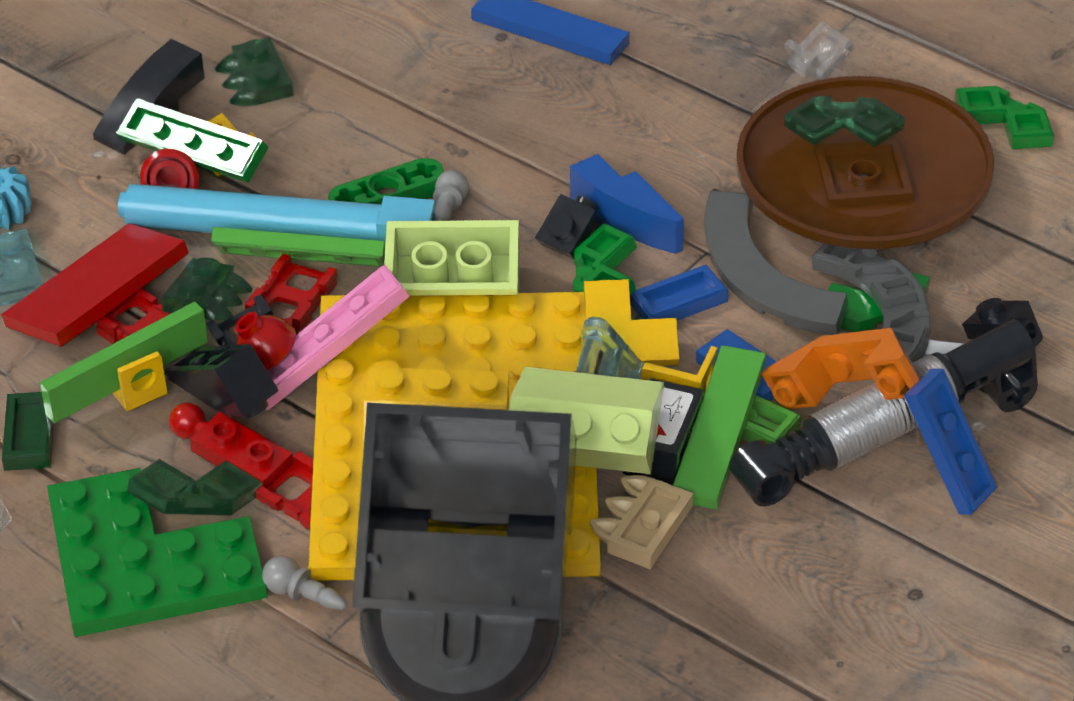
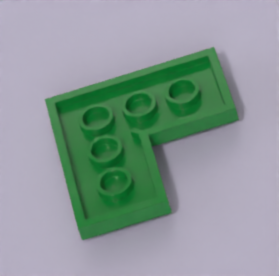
[47,468,268,637]

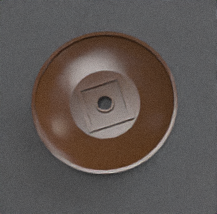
[736,76,994,249]

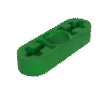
[328,158,444,205]

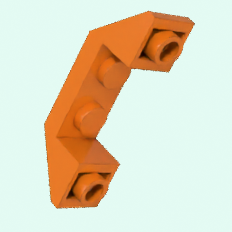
[761,328,920,409]

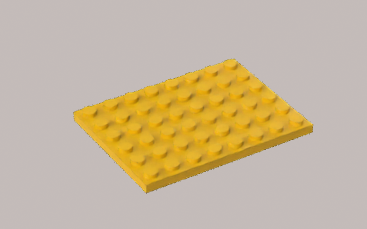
[309,292,601,581]

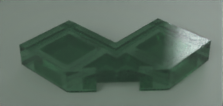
[784,96,905,147]
[127,459,262,516]

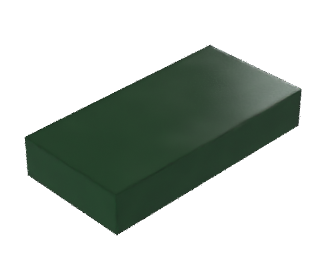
[2,392,54,471]

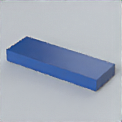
[904,369,997,515]

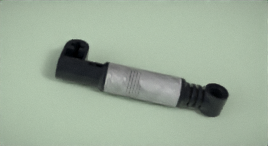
[730,319,1038,507]

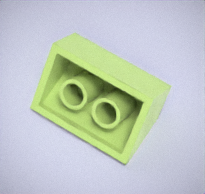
[384,220,520,295]
[509,367,664,474]

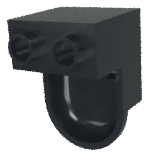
[352,402,577,701]

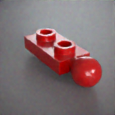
[169,402,293,489]

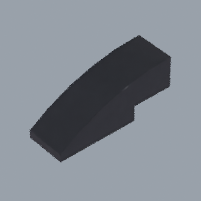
[93,38,205,155]

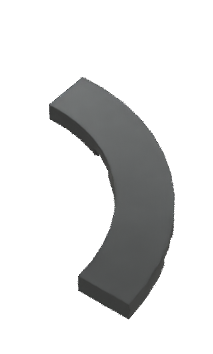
[704,191,848,335]
[811,243,931,362]

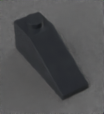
[164,344,279,419]

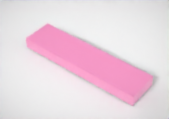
[266,264,410,411]

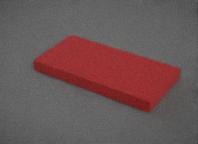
[1,223,189,347]

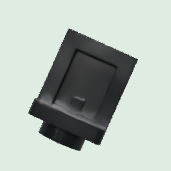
[535,194,607,260]
[962,298,1043,347]

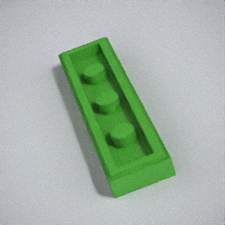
[211,227,385,267]
[40,302,208,424]
[673,345,767,510]

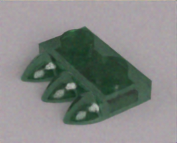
[215,37,294,107]
[162,257,252,320]

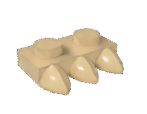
[590,475,693,569]

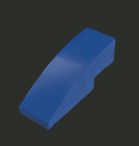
[570,154,684,254]

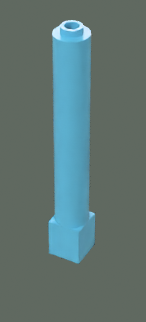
[118,184,436,243]

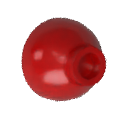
[140,148,199,189]
[235,312,296,371]

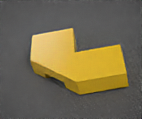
[584,279,679,367]

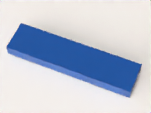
[471,0,629,65]

